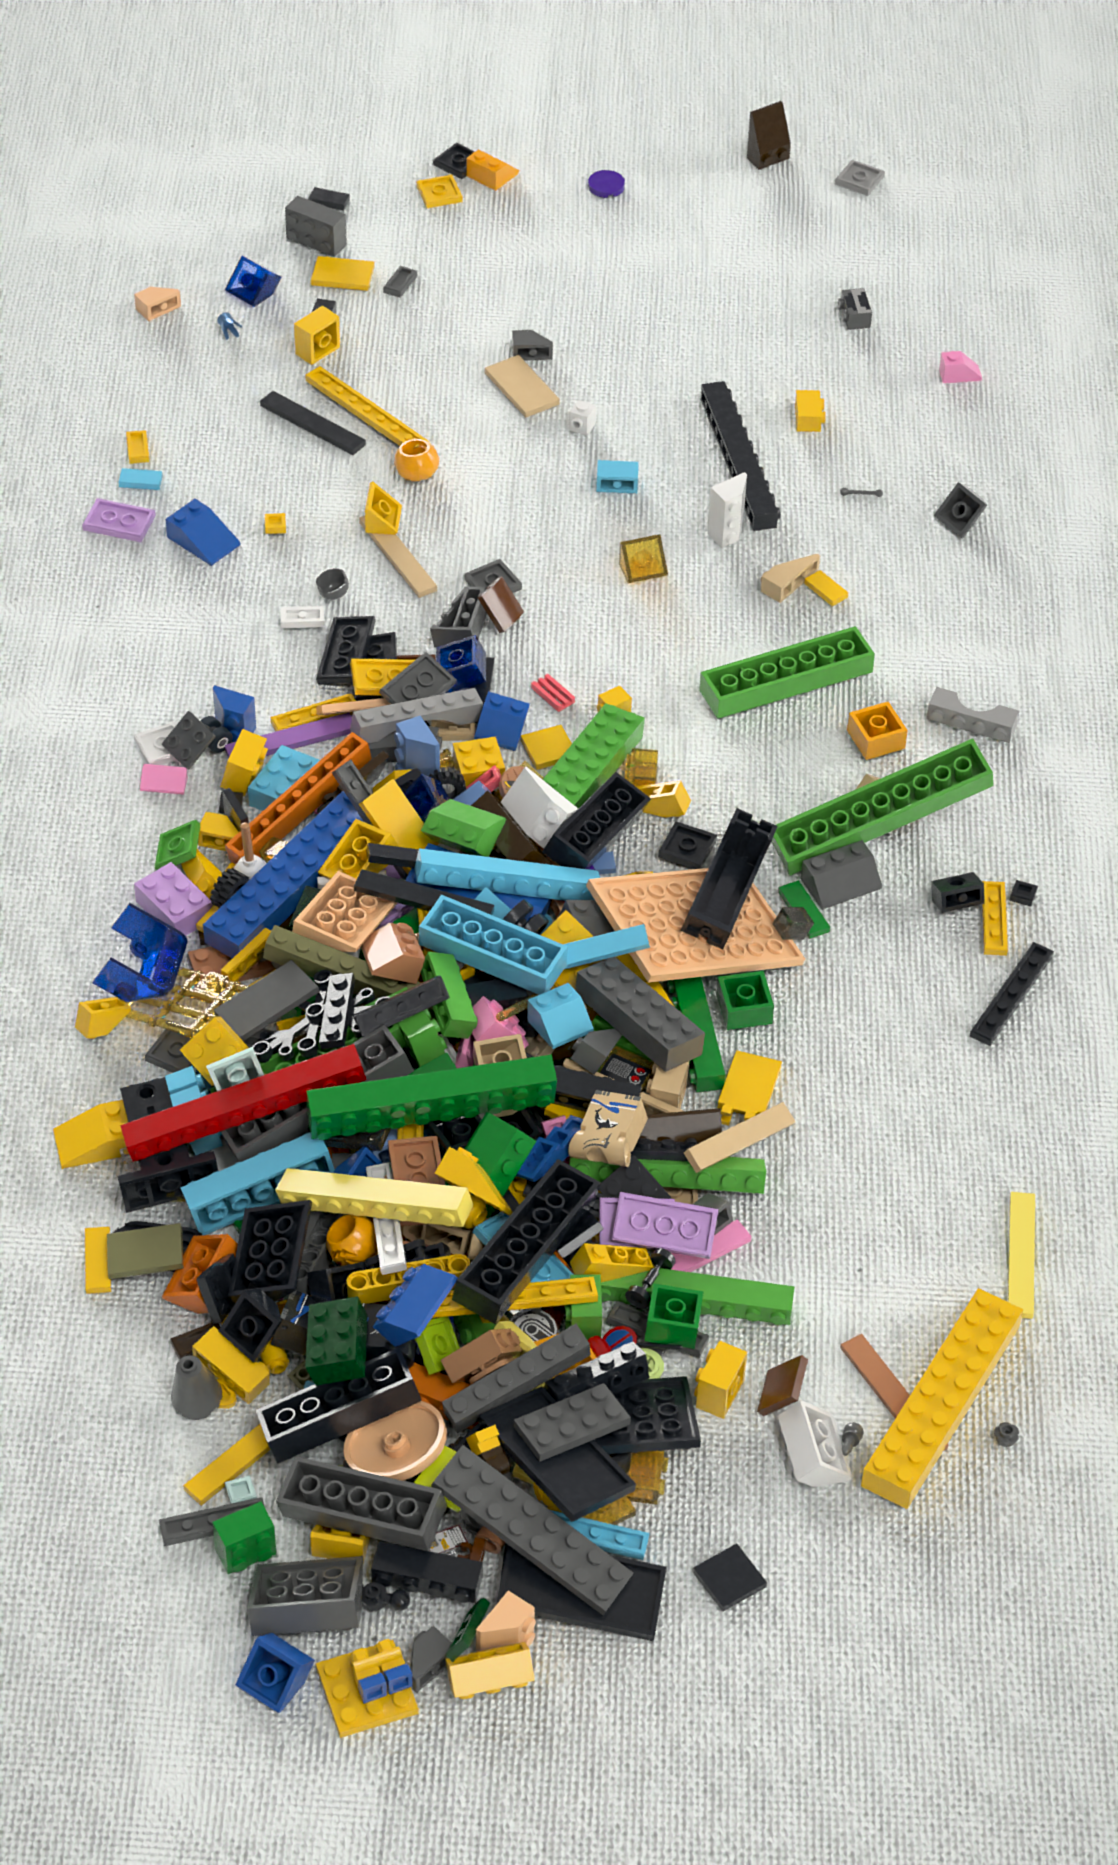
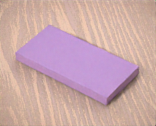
[611,1192,718,1259]

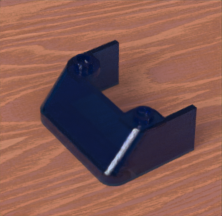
[92,902,188,1002]

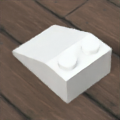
[501,767,578,848]

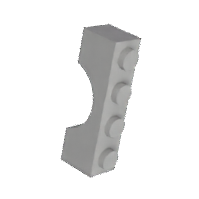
[927,687,1020,743]

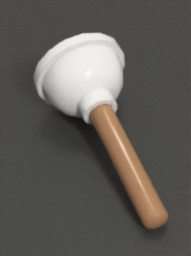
[234,823,267,879]

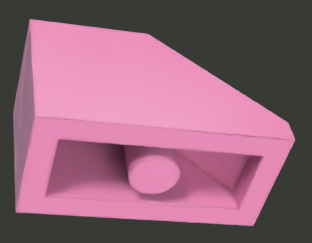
[939,351,982,384]

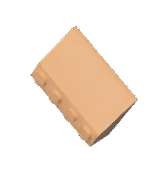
[292,871,397,952]

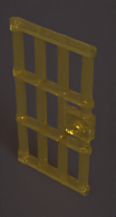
[122,960,250,1038]

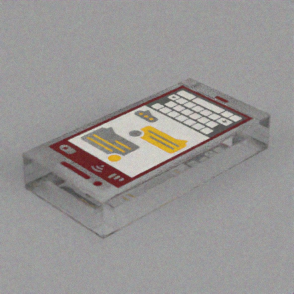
[429,1522,473,1556]

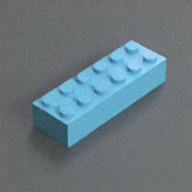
[419,895,568,995]
[181,1133,334,1235]

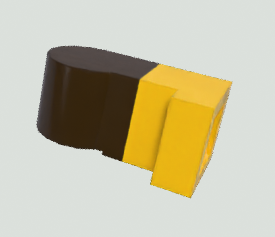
[466,1425,510,1475]

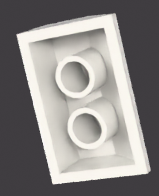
[708,472,747,548]
[778,1400,853,1487]

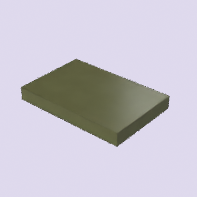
[107,1223,184,1279]

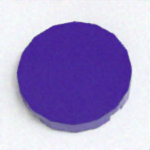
[588,170,625,198]

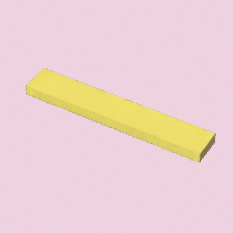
[1008,1192,1035,1319]

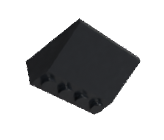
[228,1200,312,1303]

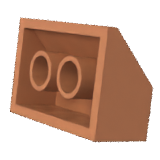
[361,923,425,984]

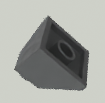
[934,482,987,539]

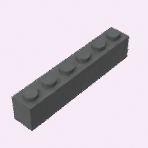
[442,1324,590,1433]

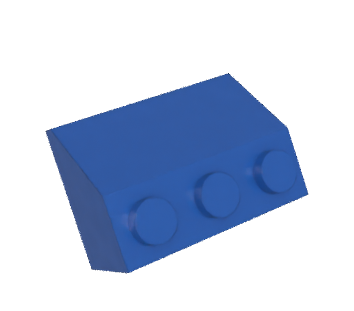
[373,1264,458,1347]

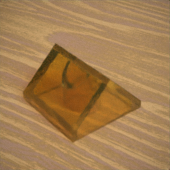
[619,534,668,583]

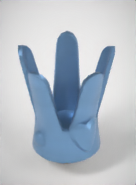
[217,312,242,340]

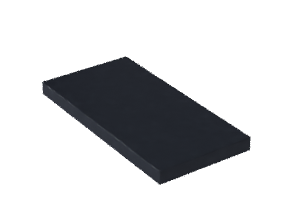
[478,1386,636,1522]
[496,1545,667,1641]

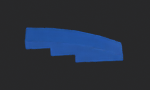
[516,1115,583,1182]

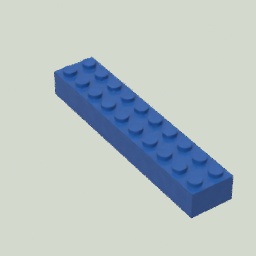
[203,791,364,959]

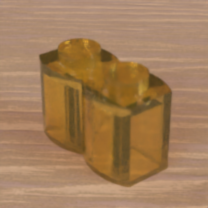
[625,748,658,787]

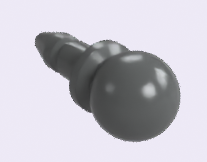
[842,1422,864,1456]

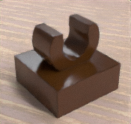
[457,1537,486,1562]

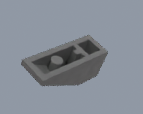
[570,1029,622,1075]

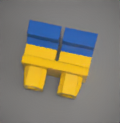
[352,1639,412,1704]

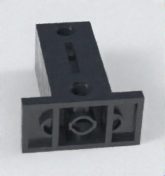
[117,1077,218,1213]

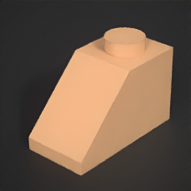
[134,287,181,321]

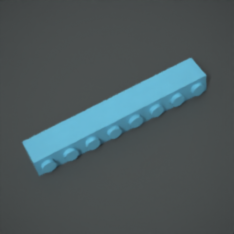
[415,848,600,901]

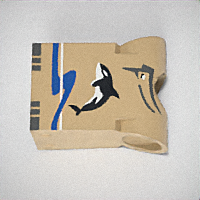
[568,1090,648,1167]

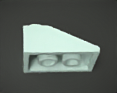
[206,1047,264,1091]

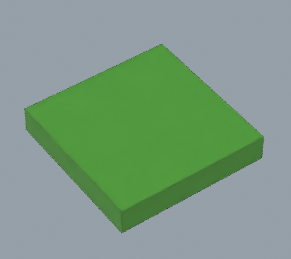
[155,820,201,870]

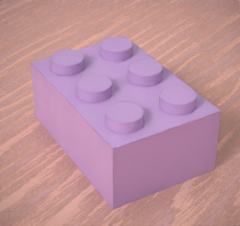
[134,862,212,942]

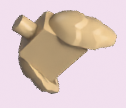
[401,1224,485,1263]

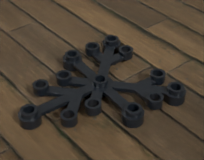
[252,970,391,1063]

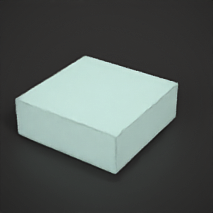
[225,1475,257,1504]

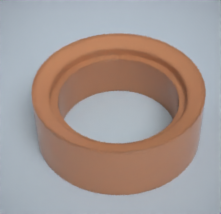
[475,1526,506,1554]

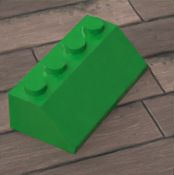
[445,1112,536,1218]

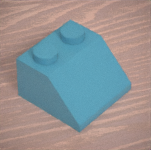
[528,983,594,1049]

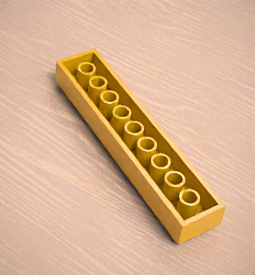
[861,1288,1024,1509]

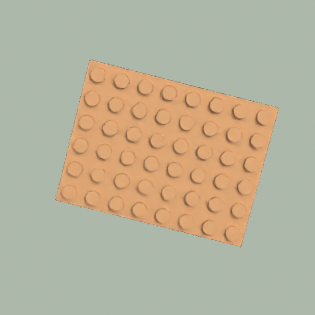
[586,868,805,983]

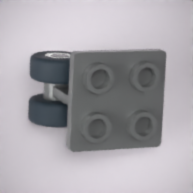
[162,711,233,770]

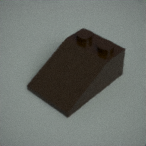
[747,101,791,170]

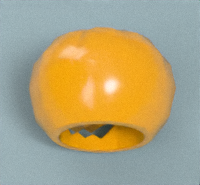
[394,439,439,482]
[326,1214,378,1265]

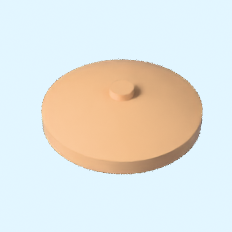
[344,1401,447,1481]

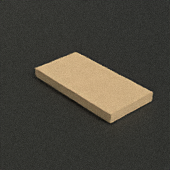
[485,355,560,418]

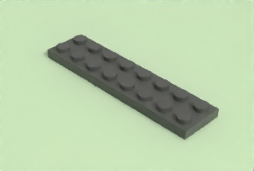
[431,1445,634,1615]

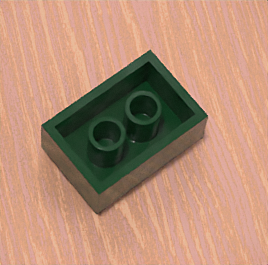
[305,1296,368,1386]

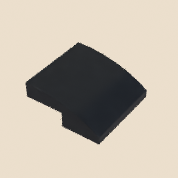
[196,1253,235,1324]

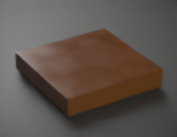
[757,1355,808,1416]

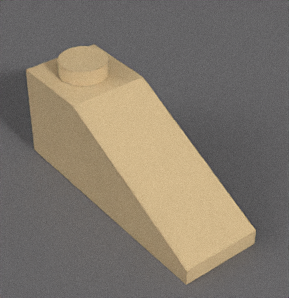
[760,553,820,603]

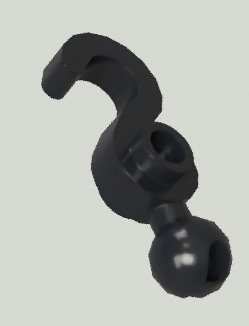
[362,1582,411,1611]

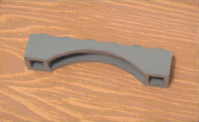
[350,688,483,744]

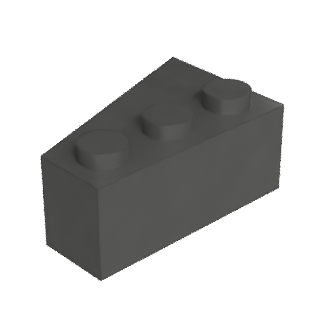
[430,586,487,649]

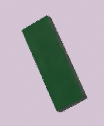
[446,1597,491,1662]

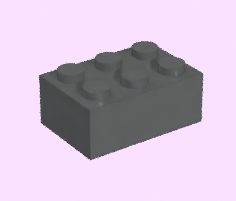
[285,195,347,257]

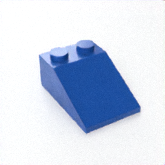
[165,498,241,566]

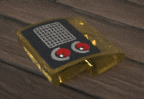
[598,1046,654,1092]

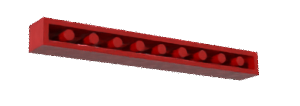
[120,1044,367,1162]

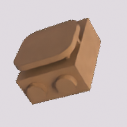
[441,1328,522,1385]

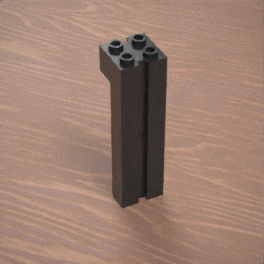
[680,808,778,950]

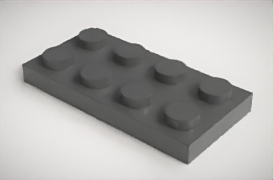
[513,1383,631,1462]

